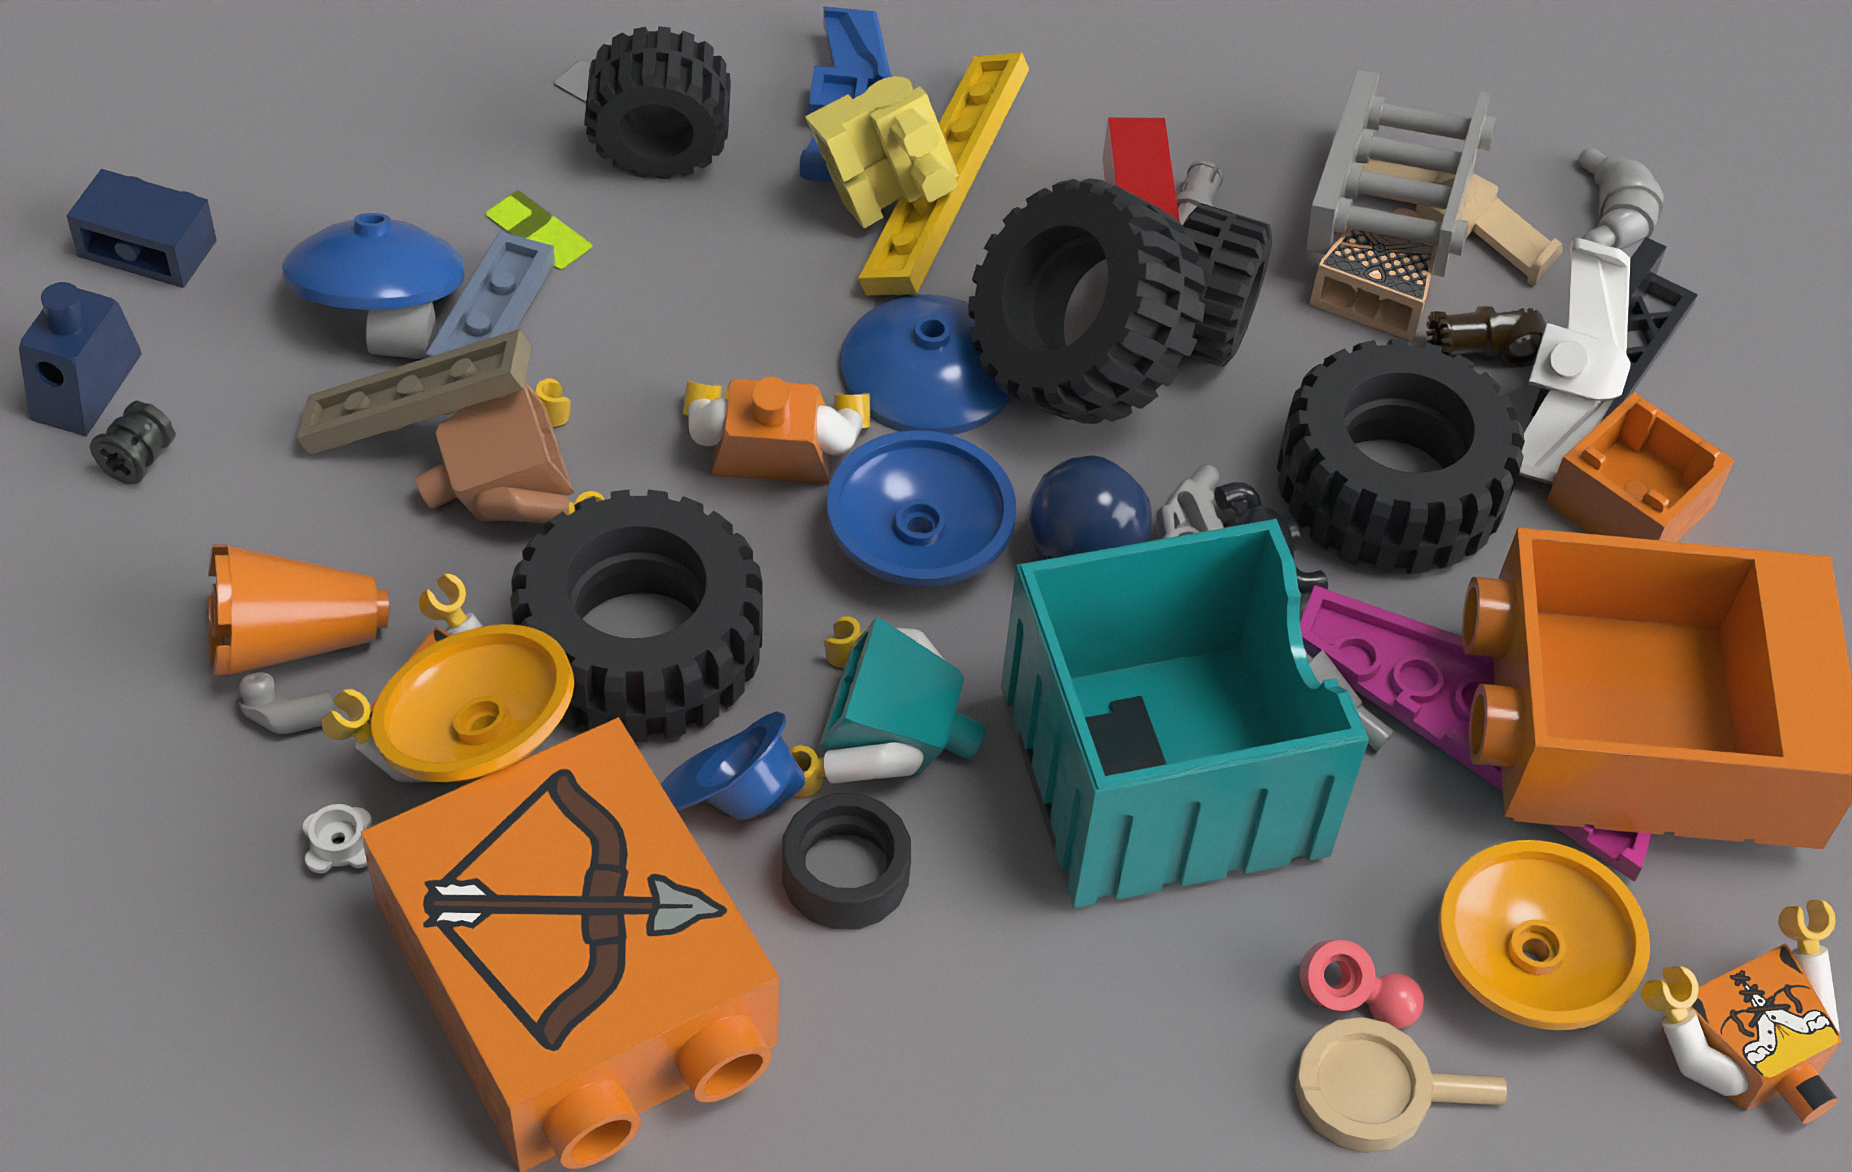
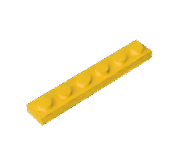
[858,52,1029,296]

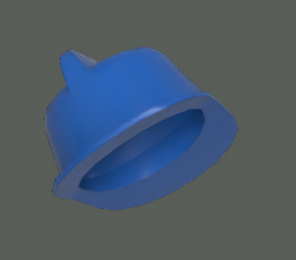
[660,711,806,821]

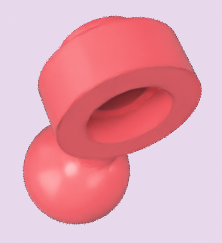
[1299,939,1424,1029]

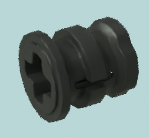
[89,400,176,485]

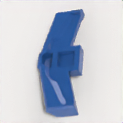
[800,6,892,182]

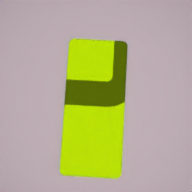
[486,191,593,269]

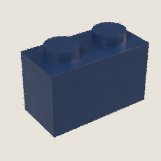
[66,169,217,288]

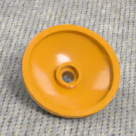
[371,624,574,783]
[1438,840,1650,1030]

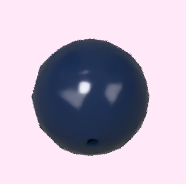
[1027,455,1152,560]

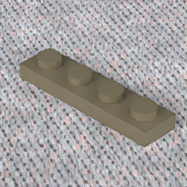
[296,329,532,455]

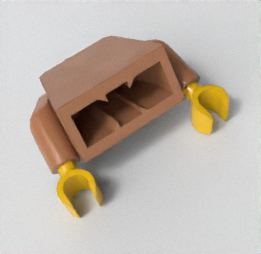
[416,378,605,524]

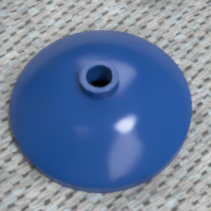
[282,213,464,310]
[841,294,1011,435]
[827,430,1016,587]

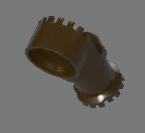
[1426,306,1546,367]

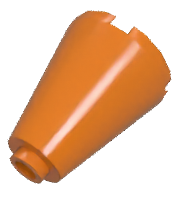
[207,544,389,677]

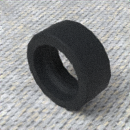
[782,793,911,929]

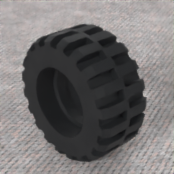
[968,178,1205,424]
[1277,339,1525,574]
[510,489,763,742]

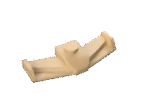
[1359,159,1563,286]

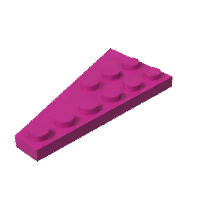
[1300,585,1652,882]

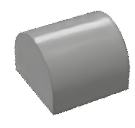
[366,302,439,359]

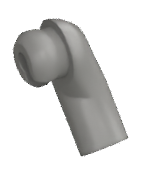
[238,672,334,734]

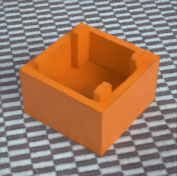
[1546,392,1735,542]

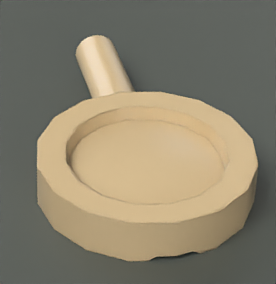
[1294,1017,1507,1153]

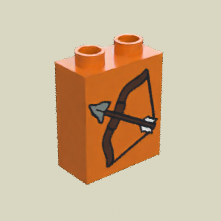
[360,717,779,1172]

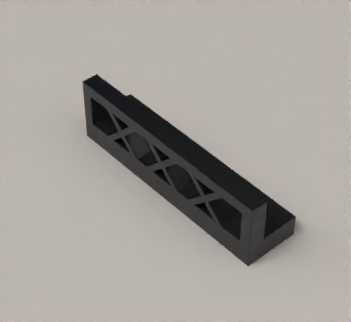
[1531,237,1698,423]

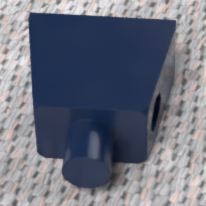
[19,282,142,437]

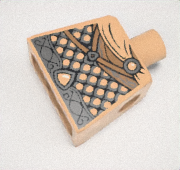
[1309,208,1437,342]

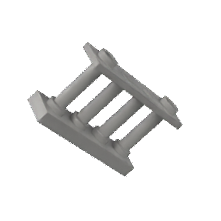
[1306,69,1497,277]

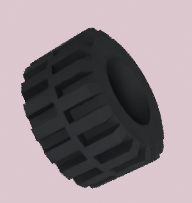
[584,26,731,179]
[1183,203,1272,367]

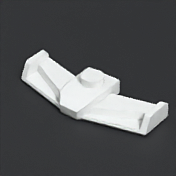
[1518,238,1631,485]

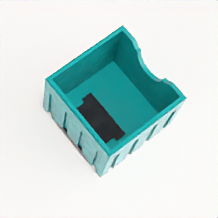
[1001,519,1369,909]

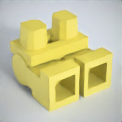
[805,76,959,229]

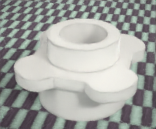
[303,804,372,873]

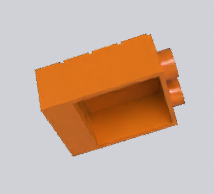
[1462,527,1852,849]

